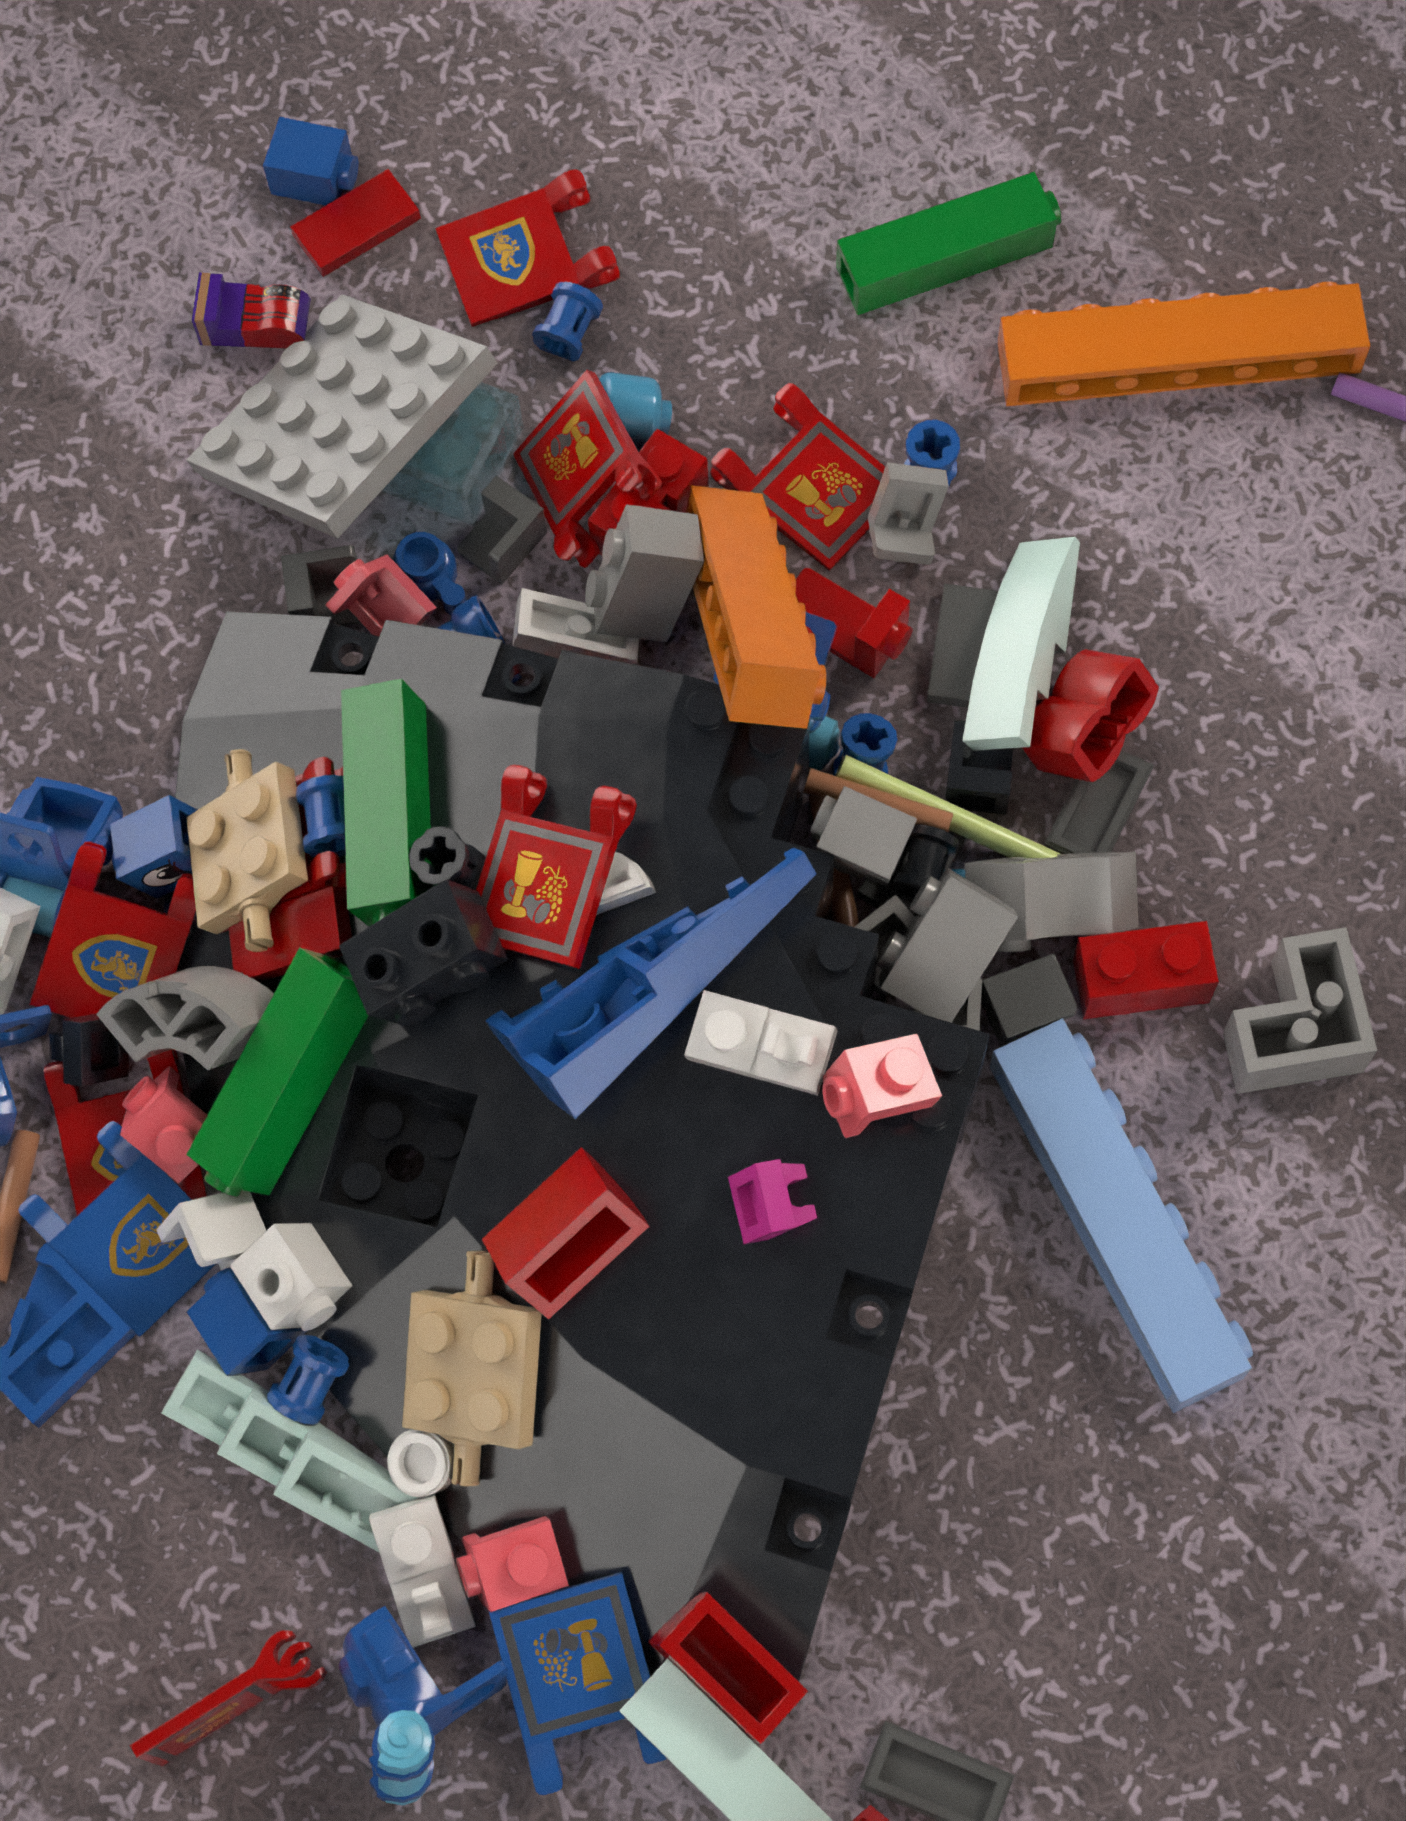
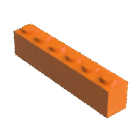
[997,282,1370,406]
[686,485,826,729]

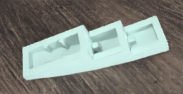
[962,537,1080,751]
[161,1349,421,1552]
[619,1658,833,1821]

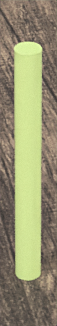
[835,755,1061,858]

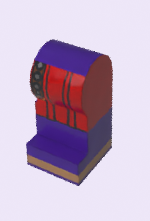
[192,272,311,349]

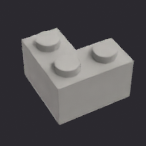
[1223,927,1377,1094]

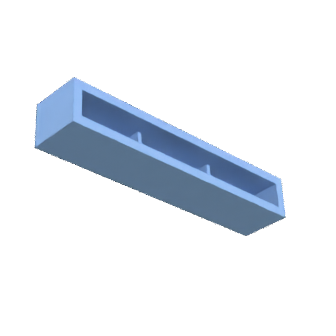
[990,1018,1253,1413]

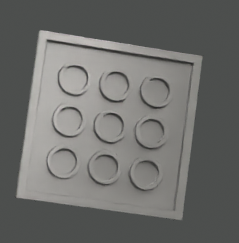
[186,294,498,539]

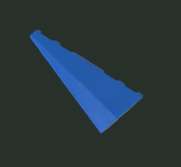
[485,848,816,1119]

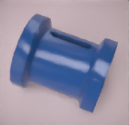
[532,282,603,362]
[904,420,960,486]
[832,713,898,776]
[296,775,346,858]
[266,1334,349,1425]

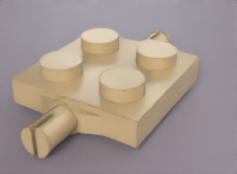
[186,749,308,952]
[402,1251,541,1486]

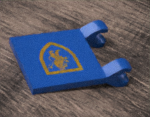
[18,1121,216,1338]

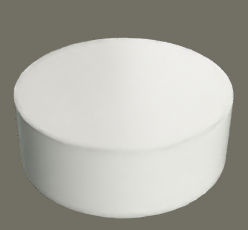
[387,1429,455,1497]

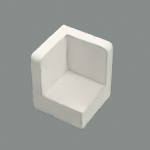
[157,1190,266,1270]

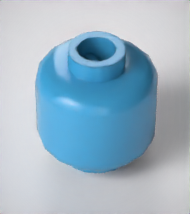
[599,372,672,452]

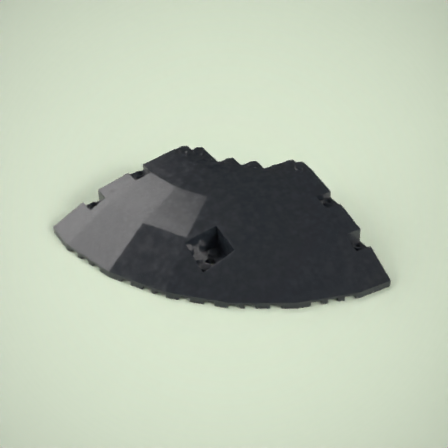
[164,611,990,1715]

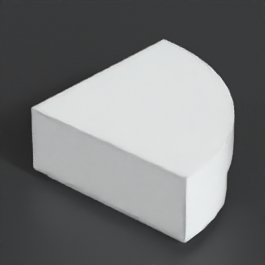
[596,851,656,915]

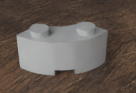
[965,852,1139,952]
[96,966,274,1070]

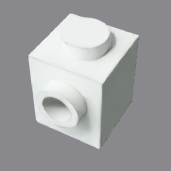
[230,1223,352,1331]

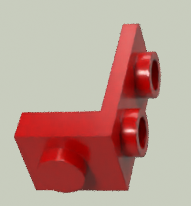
[795,568,913,678]

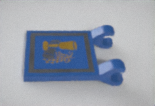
[489,1572,667,1795]

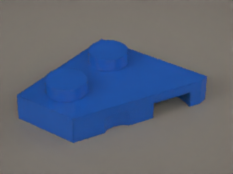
[0,1242,137,1428]

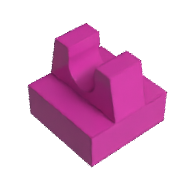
[728,1159,817,1244]

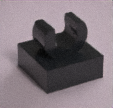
[49,1013,129,1087]

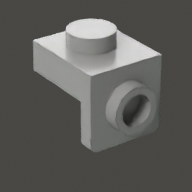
[868,462,949,565]

